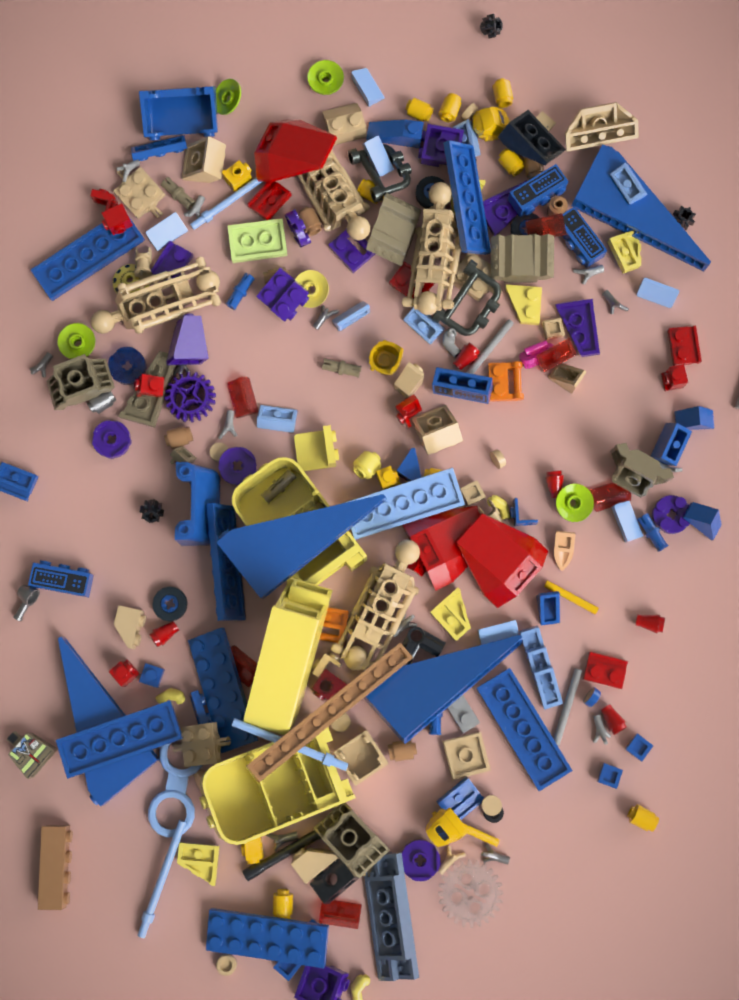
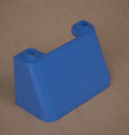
[139,86,218,141]
[175,462,220,546]

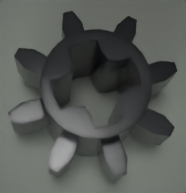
[480,14,503,39]
[673,206,696,230]
[139,499,164,523]

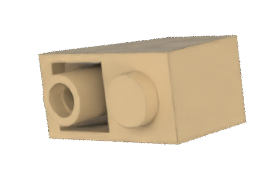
[394,362,424,399]
[114,605,146,650]

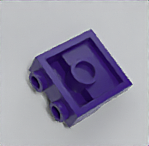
[418,124,464,167]
[256,267,309,322]
[294,965,350,1000]

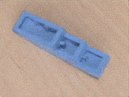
[519,625,563,710]

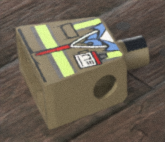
[7,731,58,779]

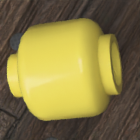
[353,451,381,479]

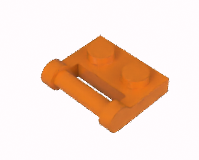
[488,361,524,402]
[319,608,349,646]

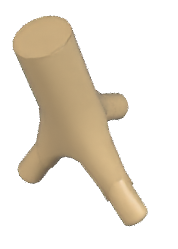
[438,846,466,875]

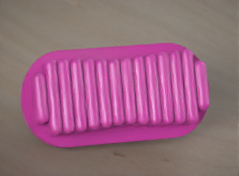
[519,340,555,369]

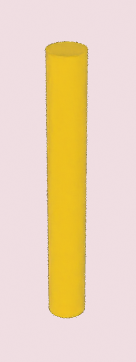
[544,580,599,614]
[463,823,500,847]

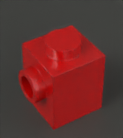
[101,203,133,235]

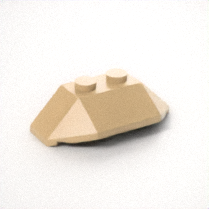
[565,102,639,152]

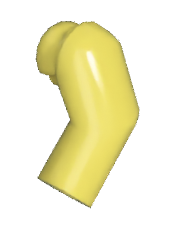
[487,495,511,520]

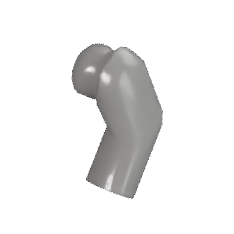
[443,328,461,357]

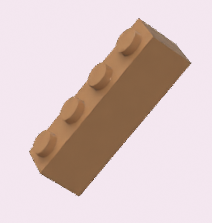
[38,825,73,910]

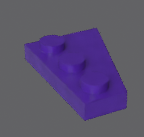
[483,180,527,236]
[555,299,600,357]

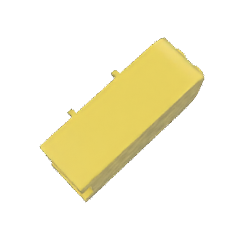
[232,457,367,585]
[243,577,333,735]
[199,728,355,845]

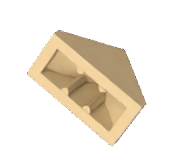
[548,362,586,394]

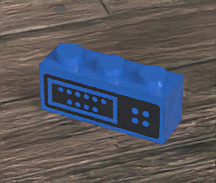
[508,164,569,217]
[554,206,607,269]
[432,367,493,404]
[28,560,94,598]

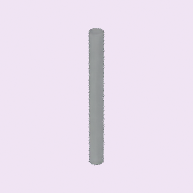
[465,319,514,374]
[553,668,582,746]

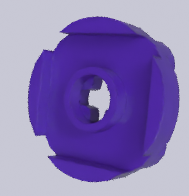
[285,209,311,248]
[92,420,132,459]
[218,447,257,485]
[652,495,690,534]
[401,839,440,881]

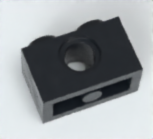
[310,858,359,904]

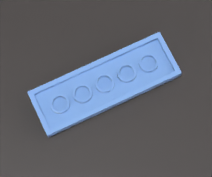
[344,467,465,540]

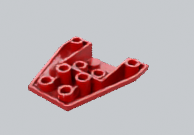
[254,120,337,182]
[402,506,480,591]
[456,513,548,608]

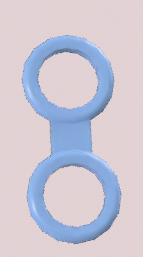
[148,743,203,838]

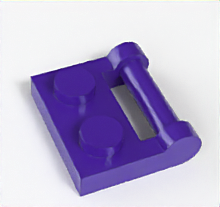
[328,228,375,273]

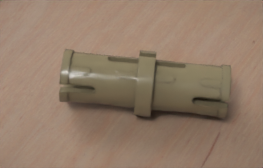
[161,177,195,210]
[322,358,361,378]
[261,469,297,503]

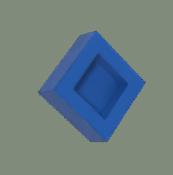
[139,663,165,688]
[625,733,653,762]
[597,763,623,789]

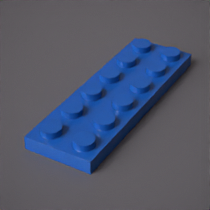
[443,140,491,255]
[31,217,145,301]
[206,503,246,621]
[188,628,259,753]
[476,668,573,791]
[56,700,183,779]
[206,908,329,968]

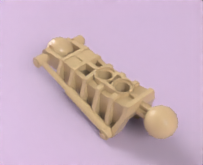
[298,150,371,240]
[402,182,461,315]
[91,256,221,334]
[331,540,420,671]

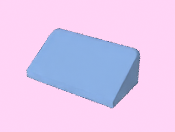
[351,68,385,107]
[453,119,481,157]
[362,136,394,177]
[610,163,648,204]
[145,212,188,251]
[637,278,679,308]
[332,301,370,331]
[403,306,445,344]
[257,405,298,433]
[611,501,643,543]
[477,620,519,645]

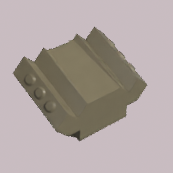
[366,193,421,266]
[491,234,554,283]
[47,354,115,410]
[610,443,674,498]
[313,802,390,878]

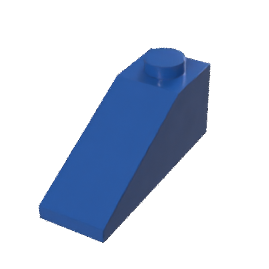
[366,119,424,149]

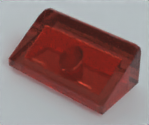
[525,213,567,237]
[536,338,577,372]
[227,376,258,418]
[589,482,631,512]
[231,645,258,687]
[319,900,362,929]

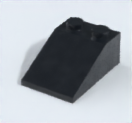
[498,110,566,166]

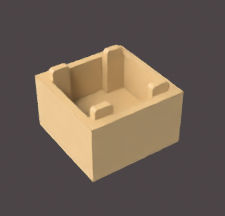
[334,730,389,786]

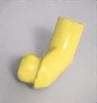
[155,688,185,704]
[350,974,370,1000]

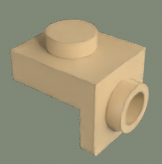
[312,653,342,677]

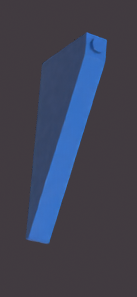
[571,144,711,272]
[216,494,387,599]
[364,635,522,744]
[58,637,160,807]

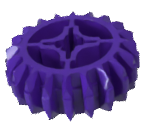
[165,372,216,423]

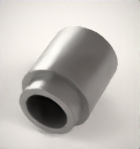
[87,391,116,414]

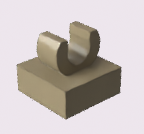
[170,446,196,464]

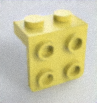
[294,425,339,471]

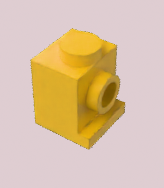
[222,160,252,192]
[376,466,400,490]
[241,837,264,864]

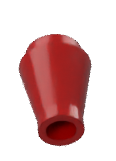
[453,342,480,370]
[545,470,564,498]
[635,614,665,633]
[149,621,180,647]
[600,704,627,735]

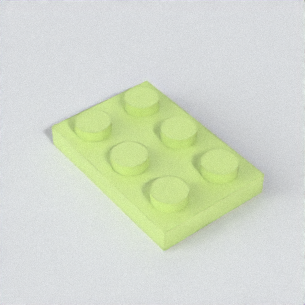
[228,218,288,263]

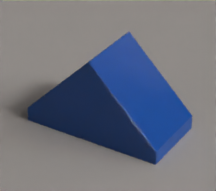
[674,406,714,430]
[397,448,421,482]
[683,502,722,541]
[536,591,560,626]

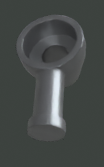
[13,585,40,621]

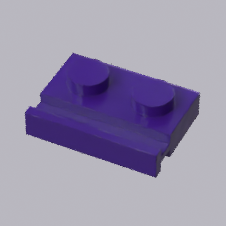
[151,241,193,281]

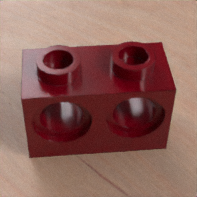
[312,669,348,701]

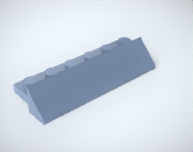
[364,852,419,981]

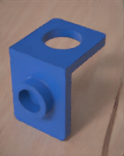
[510,498,538,526]

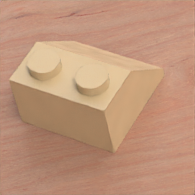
[322,103,367,145]
[182,136,226,183]
[411,405,463,455]
[291,847,338,884]

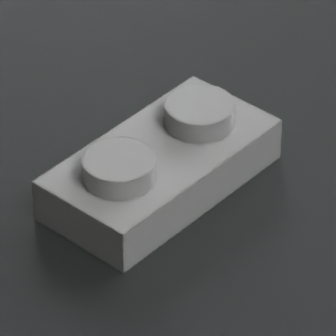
[448,695,480,733]

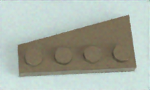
[118,351,176,428]

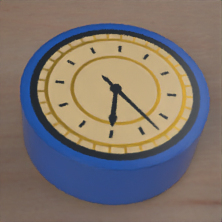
[583,687,601,707]

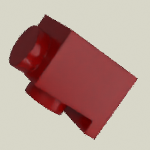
[661,364,688,391]
[108,659,140,687]

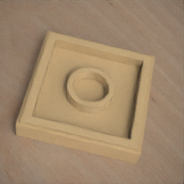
[442,732,491,780]

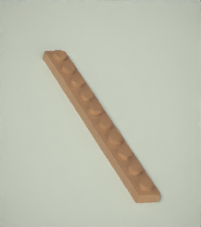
[246,643,413,783]

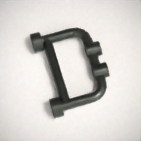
[348,144,412,203]
[432,259,501,336]

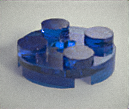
[108,347,147,385]

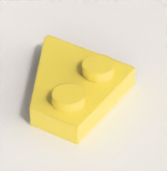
[607,230,641,274]
[505,285,542,325]
[430,588,471,641]
[177,842,220,886]

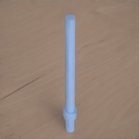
[190,177,262,230]
[232,718,349,771]
[137,819,187,938]

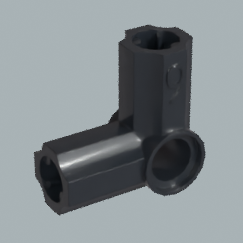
[402,627,446,665]

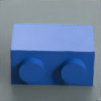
[651,423,692,466]

